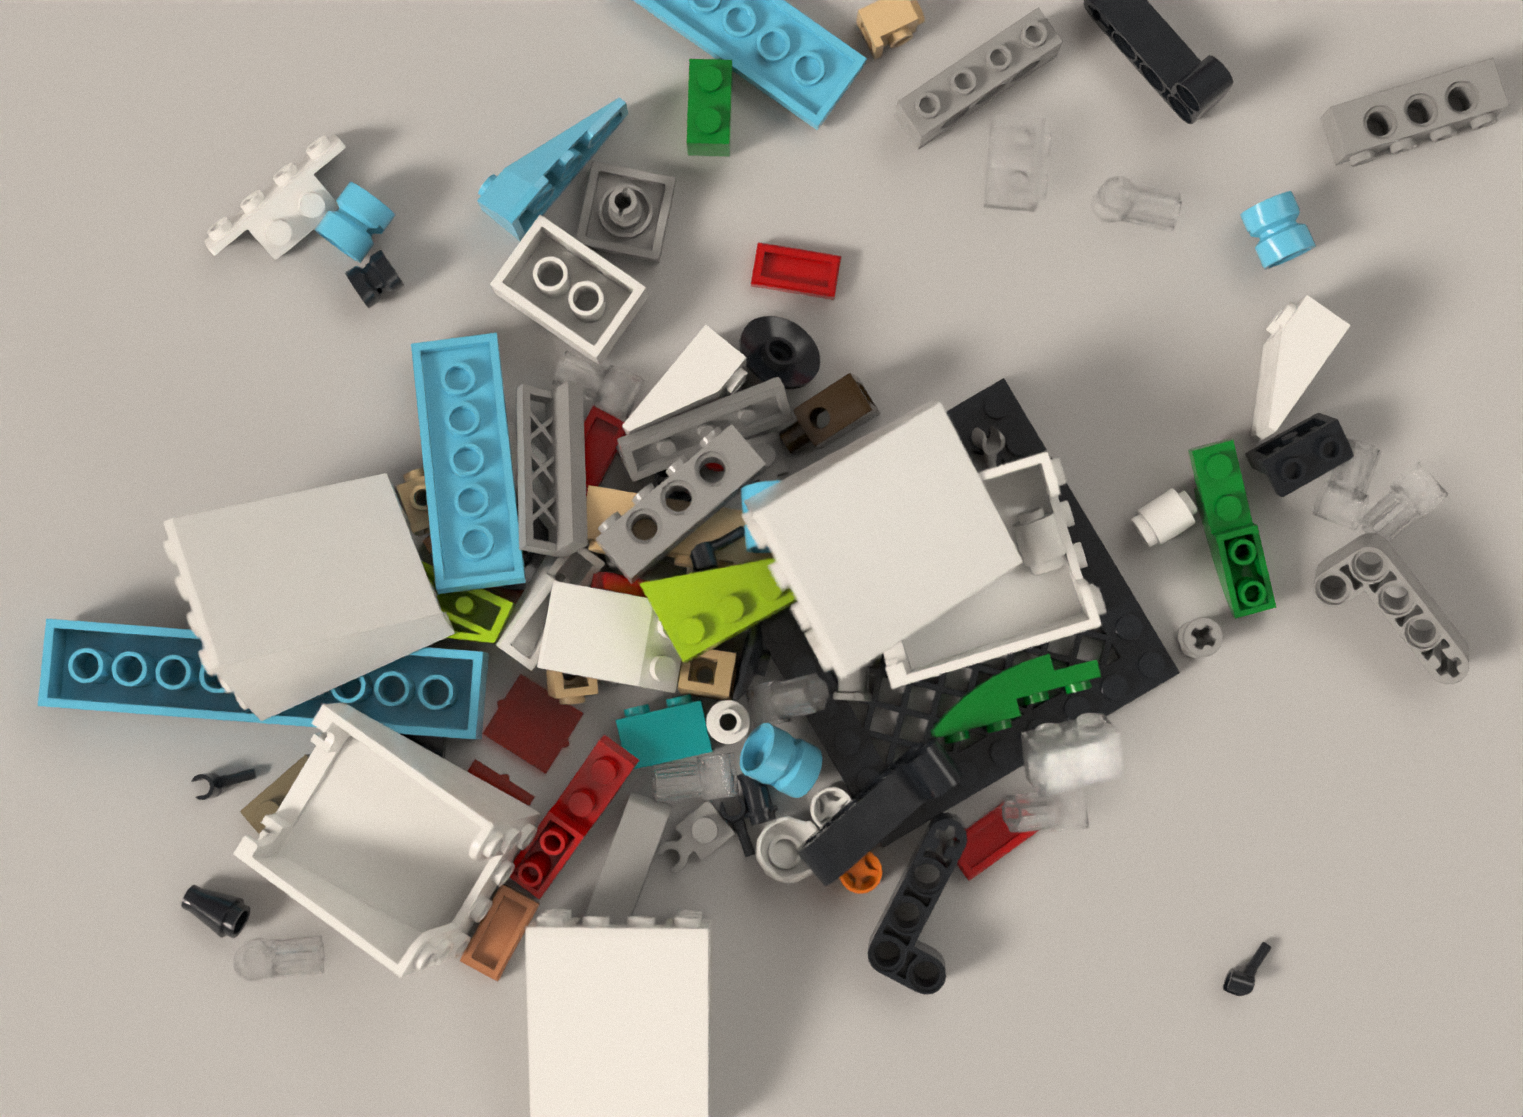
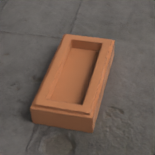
[460,884,541,982]

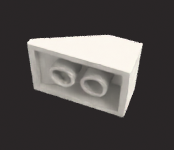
[1250,295,1351,442]
[622,325,748,435]
[537,581,681,693]

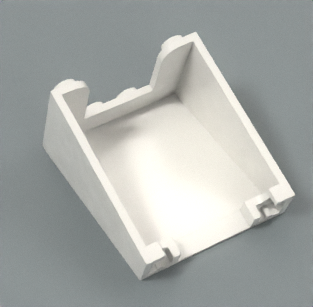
[741,399,1023,679]
[883,451,1106,689]
[163,473,455,721]
[234,703,541,977]
[526,909,711,1117]

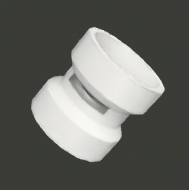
[810,787,851,827]

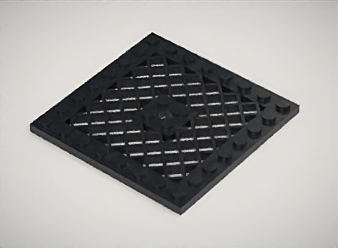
[760,378,1180,848]

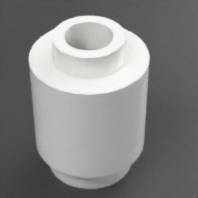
[1130,488,1198,548]
[1012,507,1066,575]
[706,700,750,744]

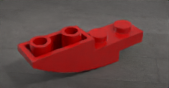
[509,734,640,900]

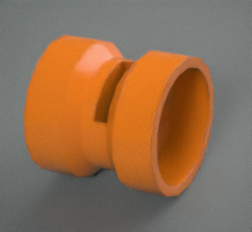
[840,851,882,894]

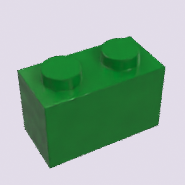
[686,59,733,157]

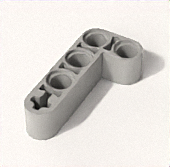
[1313,533,1469,684]
[580,791,673,924]

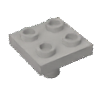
[576,161,676,263]

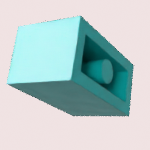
[616,694,713,770]

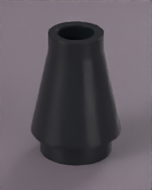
[181,885,251,938]

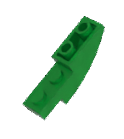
[1188,438,1277,619]
[931,654,1101,744]

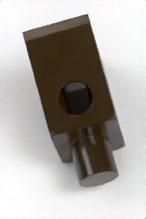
[778,373,881,454]

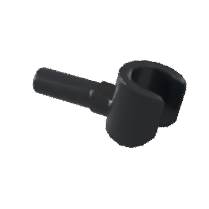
[690,525,745,572]
[191,768,257,800]
[720,796,755,857]
[1223,942,1272,996]

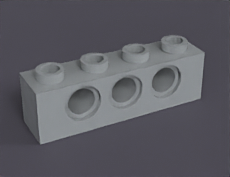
[895,7,1063,149]
[1321,58,1509,167]
[596,424,766,584]

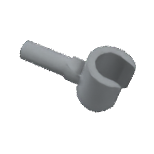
[971,425,1005,470]

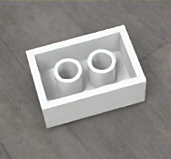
[490,215,649,366]

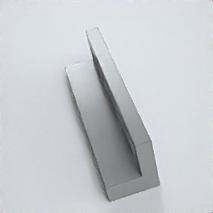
[616,377,793,482]
[516,380,588,559]

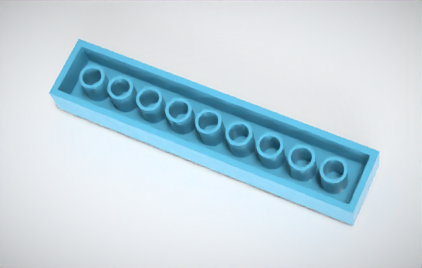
[38,619,489,739]

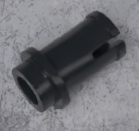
[737,773,778,826]

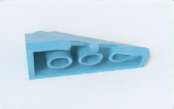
[477,97,628,241]

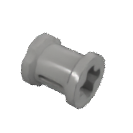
[1177,618,1223,658]
[833,659,874,701]

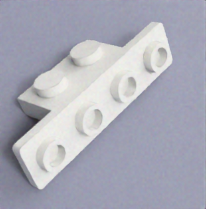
[204,134,346,261]

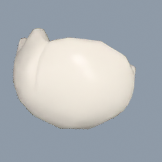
[756,816,817,883]

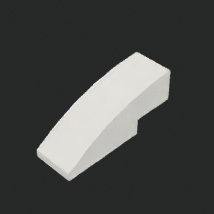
[496,547,605,671]

